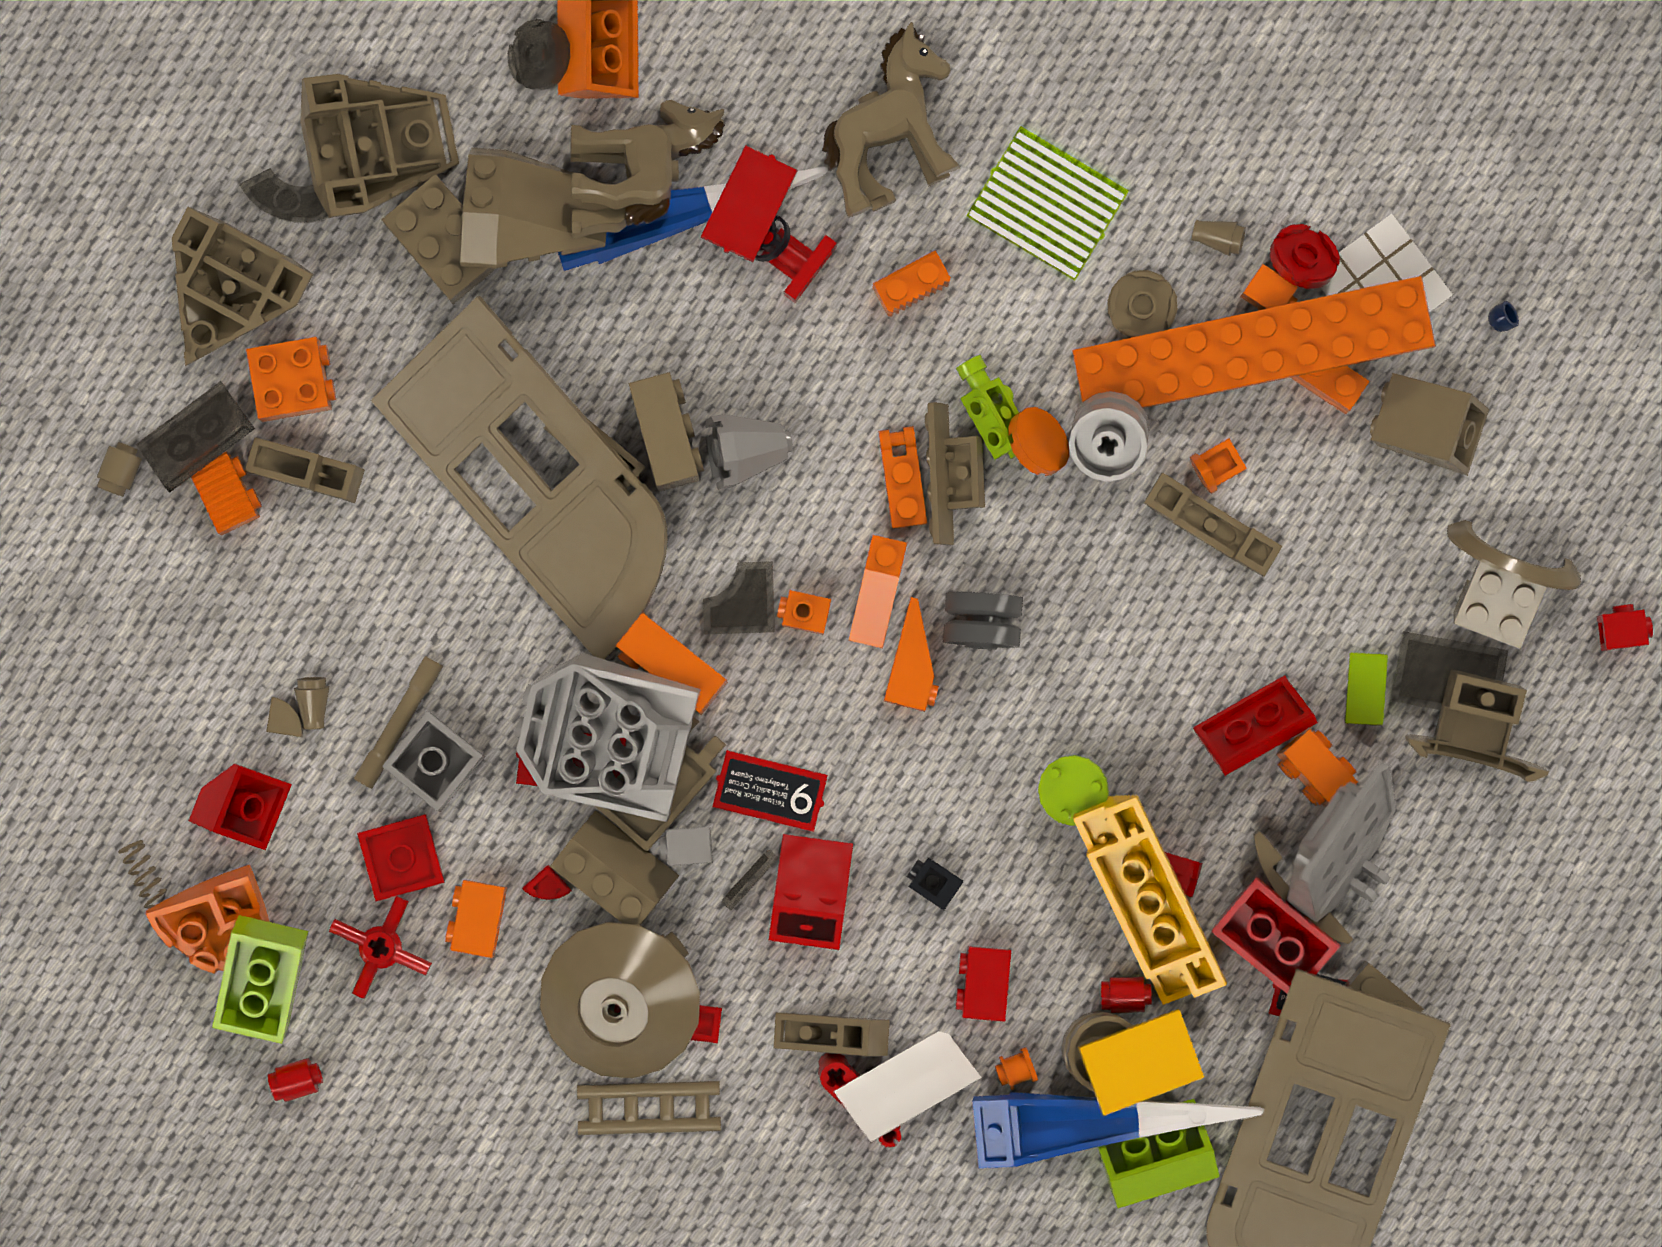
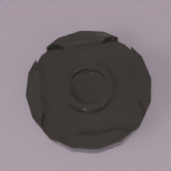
[507,19,570,91]

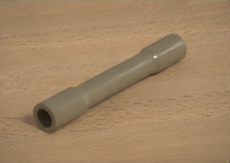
[354,656,443,789]

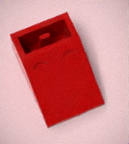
[768,834,853,950]

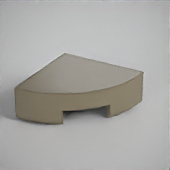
[266,697,303,737]

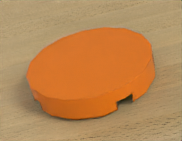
[1008,407,1069,476]

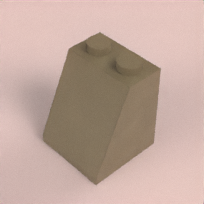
[1370,373,1489,476]

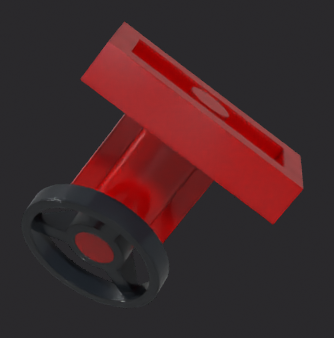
[755,215,837,303]

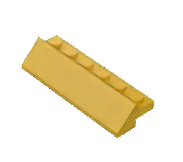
[1073,795,1227,1005]

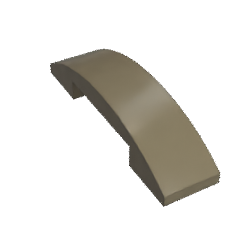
[1143,472,1283,577]
[1253,829,1353,944]

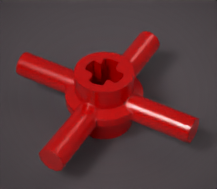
[329,896,432,999]

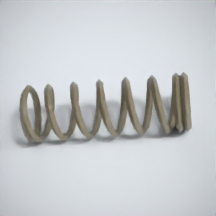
[118,840,167,909]

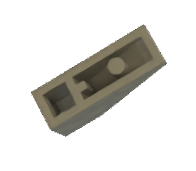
[774,1012,890,1056]

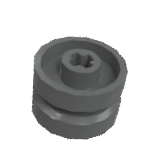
[943,592,1023,650]

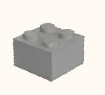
[382,711,486,812]

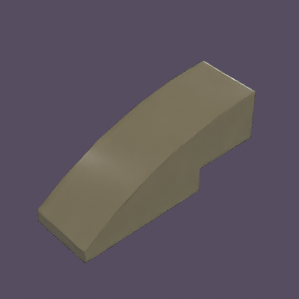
[245,437,365,503]

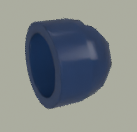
[1488,301,1519,332]

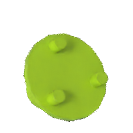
[1038,755,1109,826]

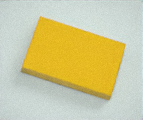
[1078,1009,1204,1116]

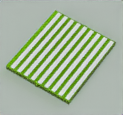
[966,126,1129,281]

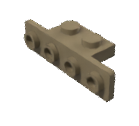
[925,402,985,545]

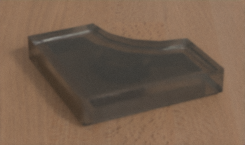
[703,561,775,635]

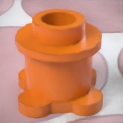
[995,1047,1038,1090]

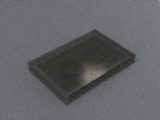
[136,381,255,493]
[1390,631,1508,710]

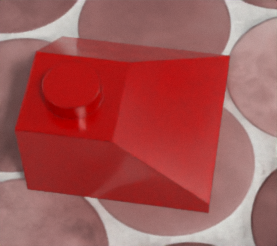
[188,763,292,850]

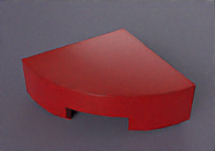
[522,864,572,900]

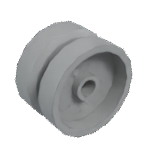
[1069,391,1150,482]

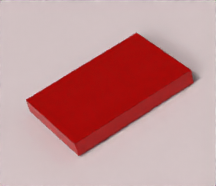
[1193,675,1318,776]

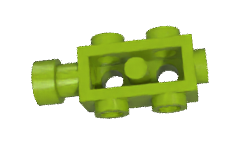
[956,355,1019,460]

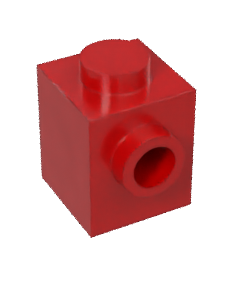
[1597,604,1653,651]

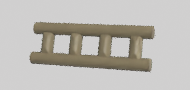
[577,1081,721,1135]

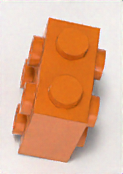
[246,337,336,422]
[1276,729,1358,807]

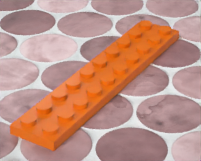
[1073,276,1436,408]

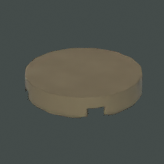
[1107,270,1178,338]

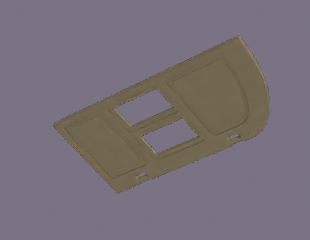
[371,296,668,660]
[1206,969,1451,1247]

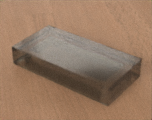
[722,850,779,911]

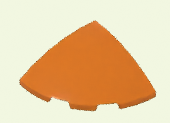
[145,864,270,974]

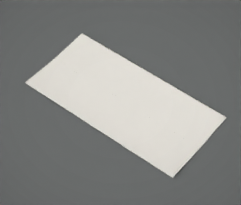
[834,1031,982,1142]

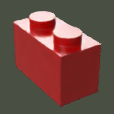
[955,946,1012,1022]

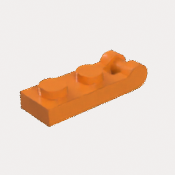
[878,426,927,529]

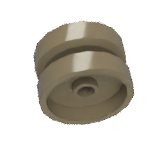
[1061,1011,1134,1092]

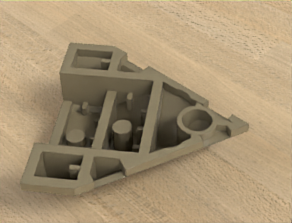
[171,207,314,366]

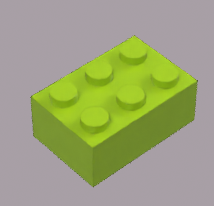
[212,915,309,1044]

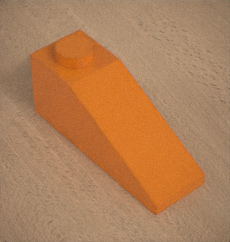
[848,535,907,648]
[884,597,939,712]

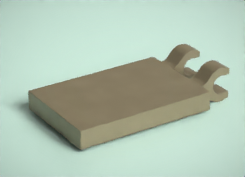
[595,717,726,851]

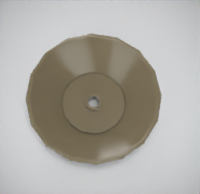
[540,922,700,1079]

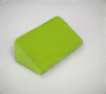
[1345,653,1388,726]

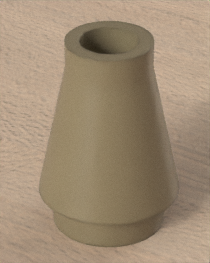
[1192,220,1246,256]
[294,677,329,730]

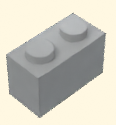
[660,827,713,866]

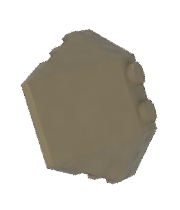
[300,74,459,218]
[460,147,607,269]

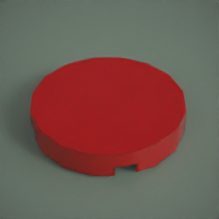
[1270,224,1340,289]

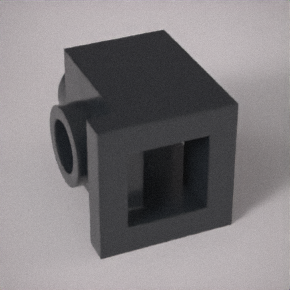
[906,857,964,910]

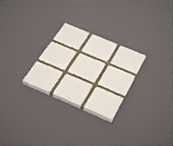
[1321,214,1453,312]

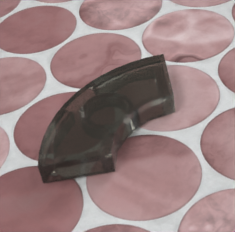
[239,168,329,223]

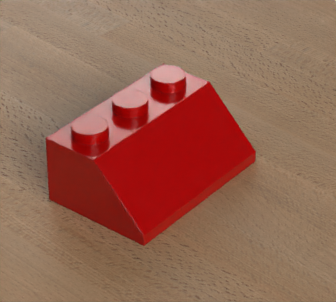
[1211,877,1341,994]

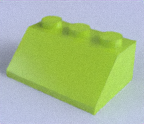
[1098,1098,1220,1209]

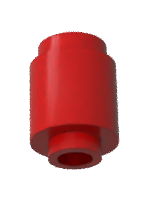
[1101,977,1152,1013]
[267,1058,323,1102]

